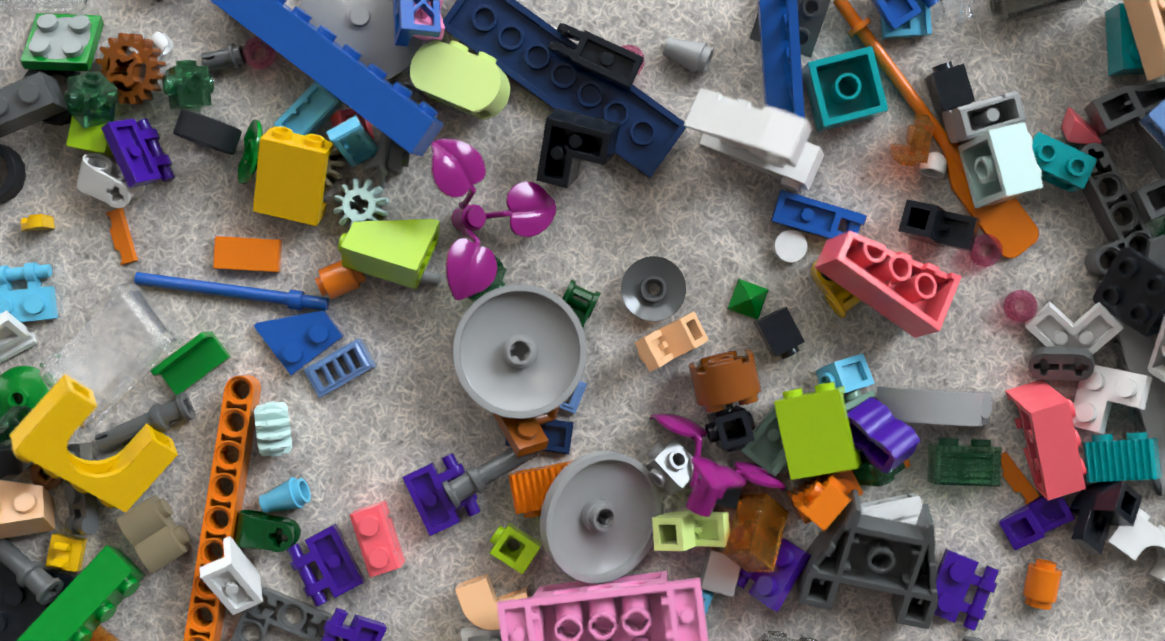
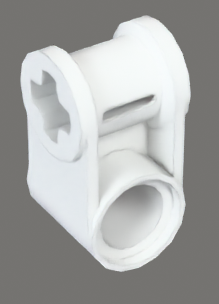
[77,153,145,209]

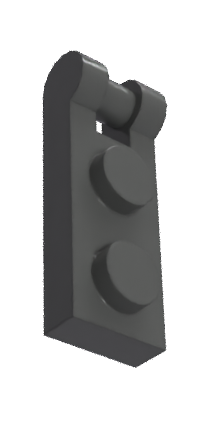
[64,442,100,535]

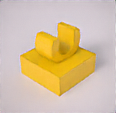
[45,533,87,572]

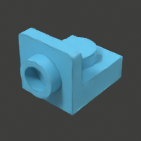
[816,353,875,394]

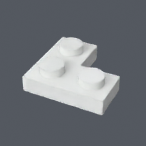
[1025,301,1124,368]
[1073,365,1153,434]

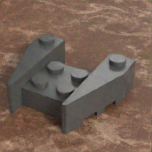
[1085,81,1165,224]
[796,489,938,629]

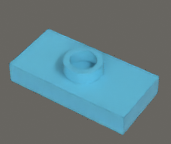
[274,81,343,136]
[327,116,378,167]

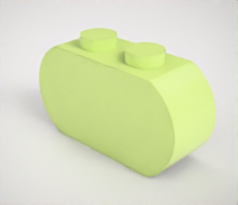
[410,40,510,120]

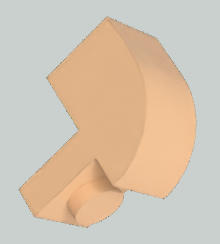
[634,311,709,372]
[455,573,531,630]

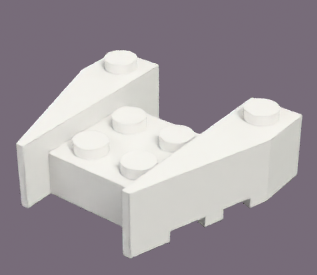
[684,88,824,191]

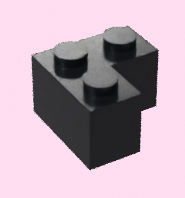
[536,108,620,188]

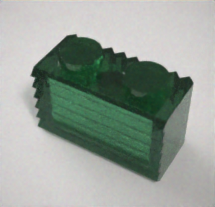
[927,437,1002,487]

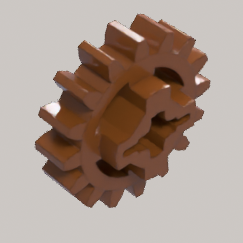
[95,33,166,105]

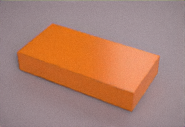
[213,236,282,272]

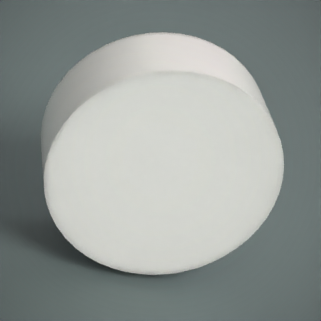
[773,230,807,263]

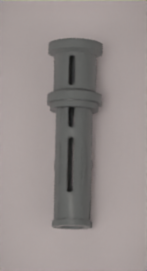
[94,392,195,454]
[442,448,540,508]
[0,538,64,605]

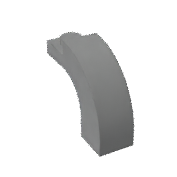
[877,386,992,426]

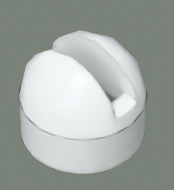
[919,152,947,179]

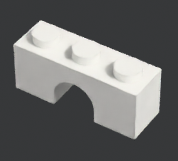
[1105,508,1165,585]

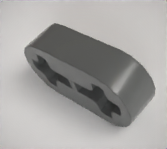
[1028,347,1095,381]

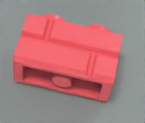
[349,500,405,577]

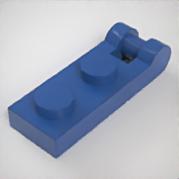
[770,190,867,239]

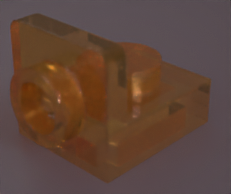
[890,114,934,166]

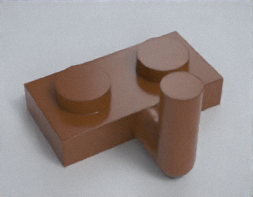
[492,405,560,457]

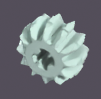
[333,178,389,228]
[254,401,292,457]

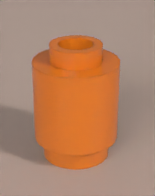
[315,260,366,300]
[1023,559,1062,610]

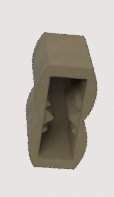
[116,495,191,574]

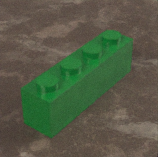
[17,545,146,641]

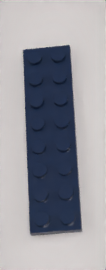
[443,0,687,179]

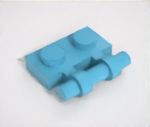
[0,262,58,322]

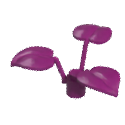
[431,139,556,300]
[649,413,787,517]

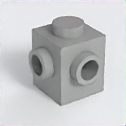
[644,438,694,495]

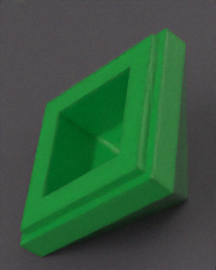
[727,279,769,320]

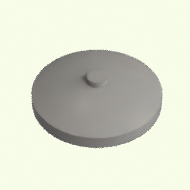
[299,0,426,82]
[453,284,587,418]
[540,450,661,583]

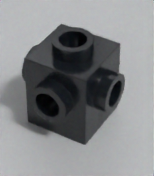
[705,403,755,452]

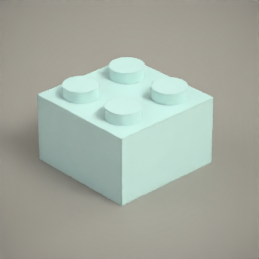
[958,122,1043,209]

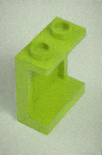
[774,382,862,480]

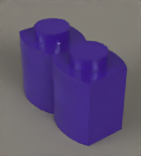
[847,397,920,474]

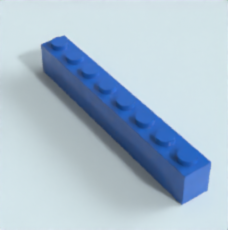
[210,0,444,157]

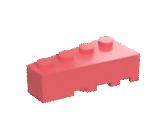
[815,231,962,338]

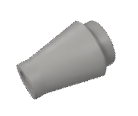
[663,37,714,74]

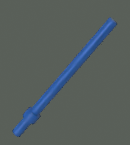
[134,272,329,310]

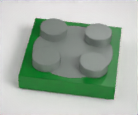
[20,13,104,71]

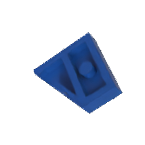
[253,310,344,375]

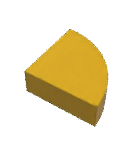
[20,214,55,232]

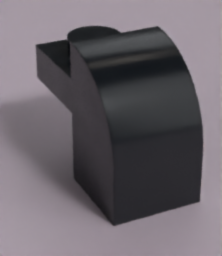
[898,199,981,252]
[1069,481,1142,555]

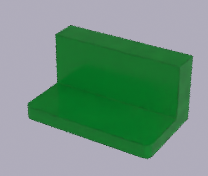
[150,331,231,395]

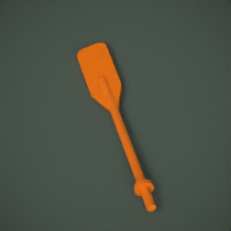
[833,0,1039,258]

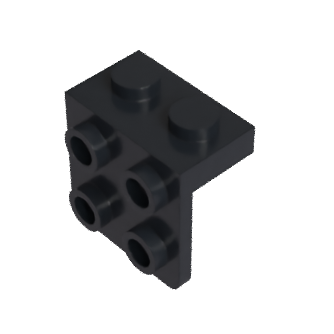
[1093,247,1165,337]

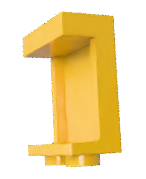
[253,126,334,226]

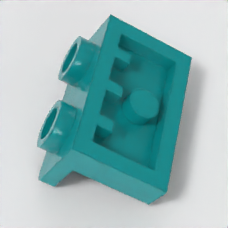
[1032,132,1097,193]

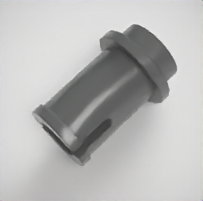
[201,43,246,74]

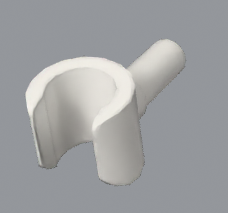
[150,32,174,61]

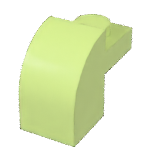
[652,510,731,551]

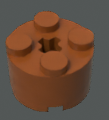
[688,350,761,413]

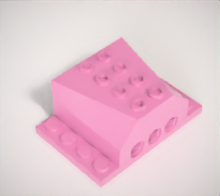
[497,571,708,641]

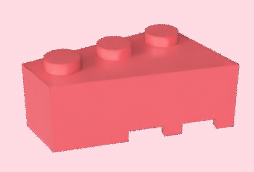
[1005,380,1087,501]

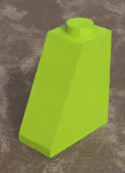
[338,219,440,289]

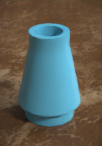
[259,477,311,514]

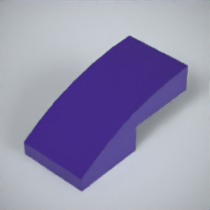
[999,495,1075,550]

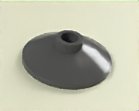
[621,256,686,321]

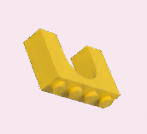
[10,374,178,513]

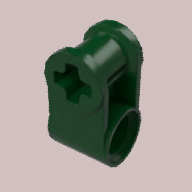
[562,279,601,327]
[234,510,301,552]

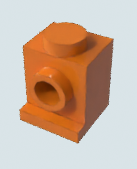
[793,475,850,531]

